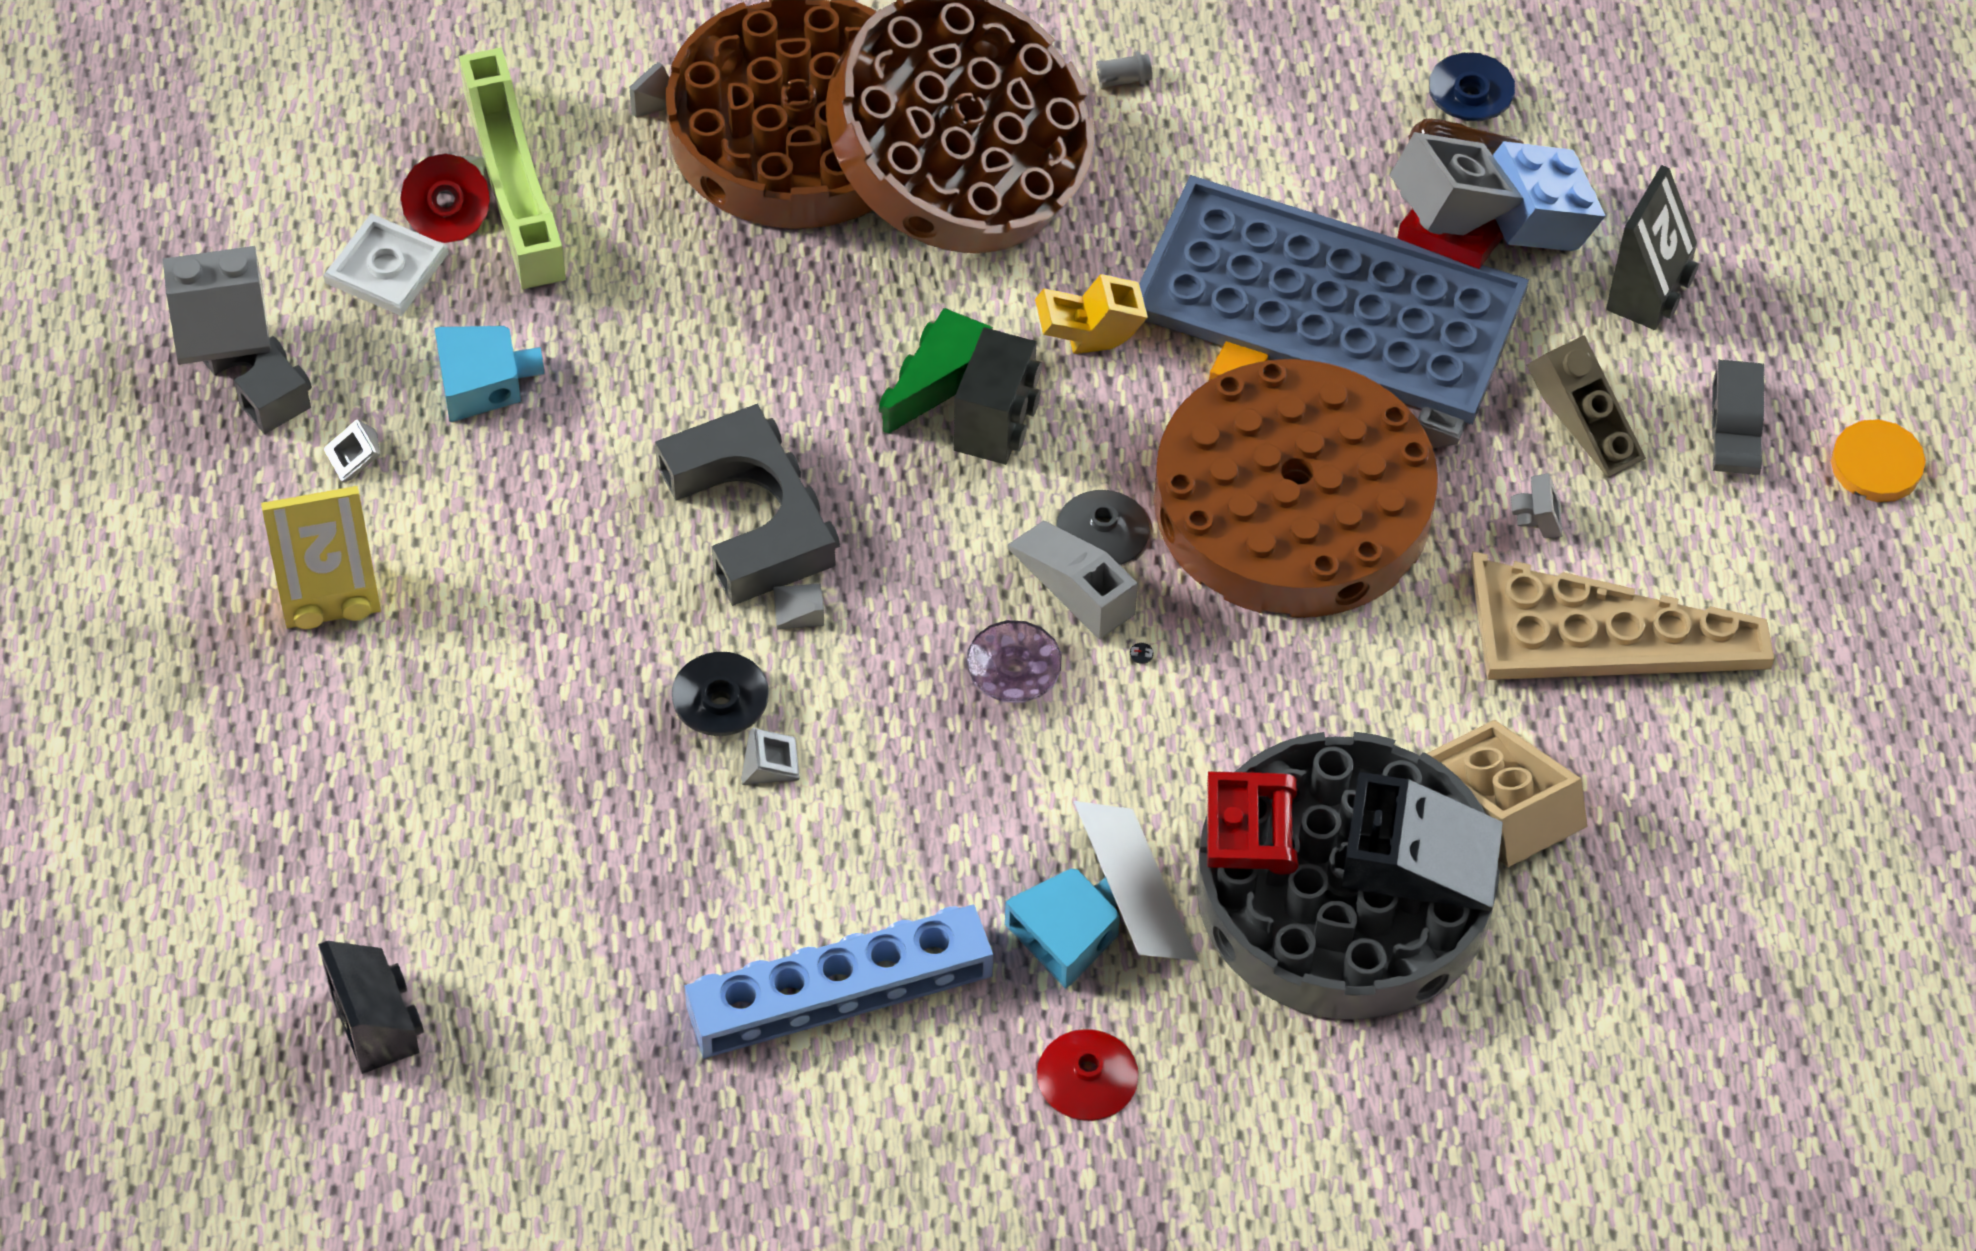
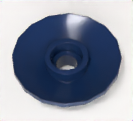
[1429,52,1515,121]

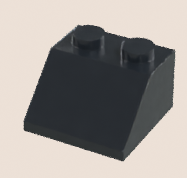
[318,941,424,1074]

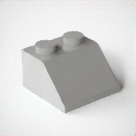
[1389,132,1523,235]
[163,246,271,365]

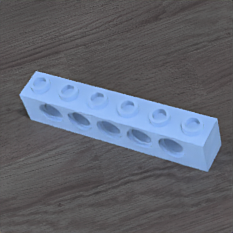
[684,904,993,1059]

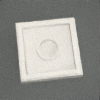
[323,213,449,316]

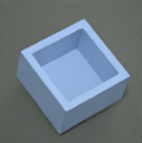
[1493,141,1606,251]

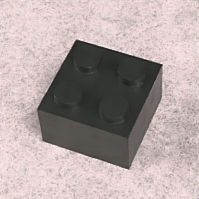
[954,327,1042,465]

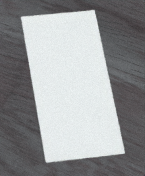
[1073,801,1199,961]

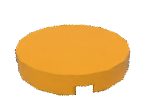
[1830,419,1926,502]

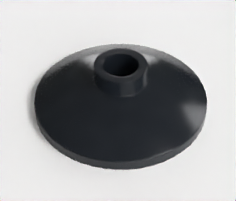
[672,652,769,736]

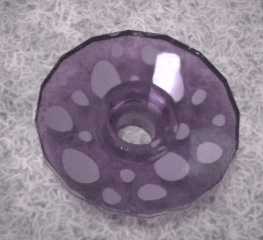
[967,620,1062,703]

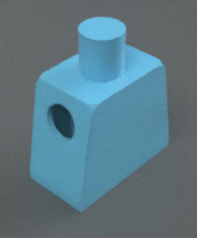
[434,326,545,422]
[1005,868,1120,989]

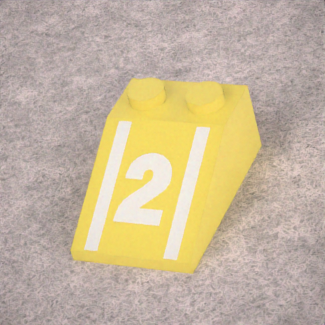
[261,486,381,629]

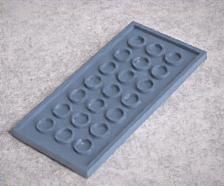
[1139,175,1529,425]

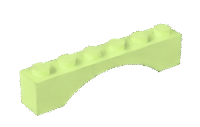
[459,47,566,290]

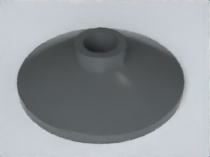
[1056,490,1150,565]

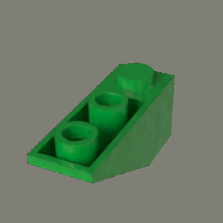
[878,308,993,434]

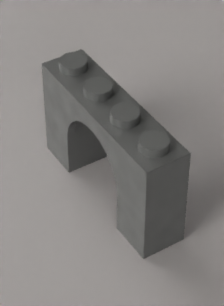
[655,403,840,606]

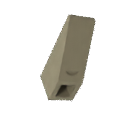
[1527,335,1646,478]

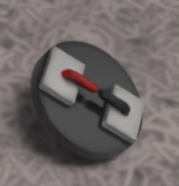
[1130,643,1154,664]

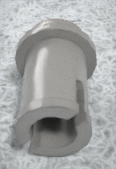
[1096,51,1152,89]

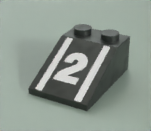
[1606,165,1699,330]

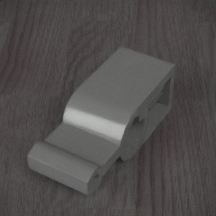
[1712,359,1764,475]

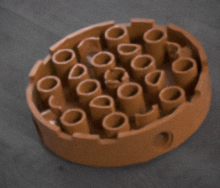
[666,0,876,229]
[826,0,1095,253]
[1154,359,1438,618]

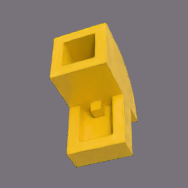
[1035,274,1148,354]

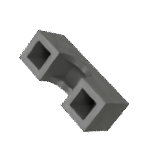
[203,336,312,435]

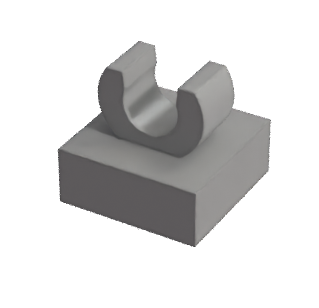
[1511,473,1563,538]

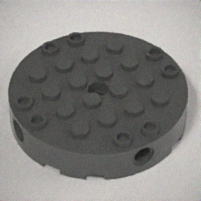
[1196,732,1500,1020]

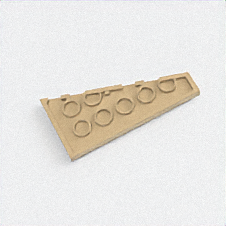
[1470,551,1775,680]

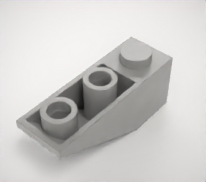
[1008,520,1138,639]

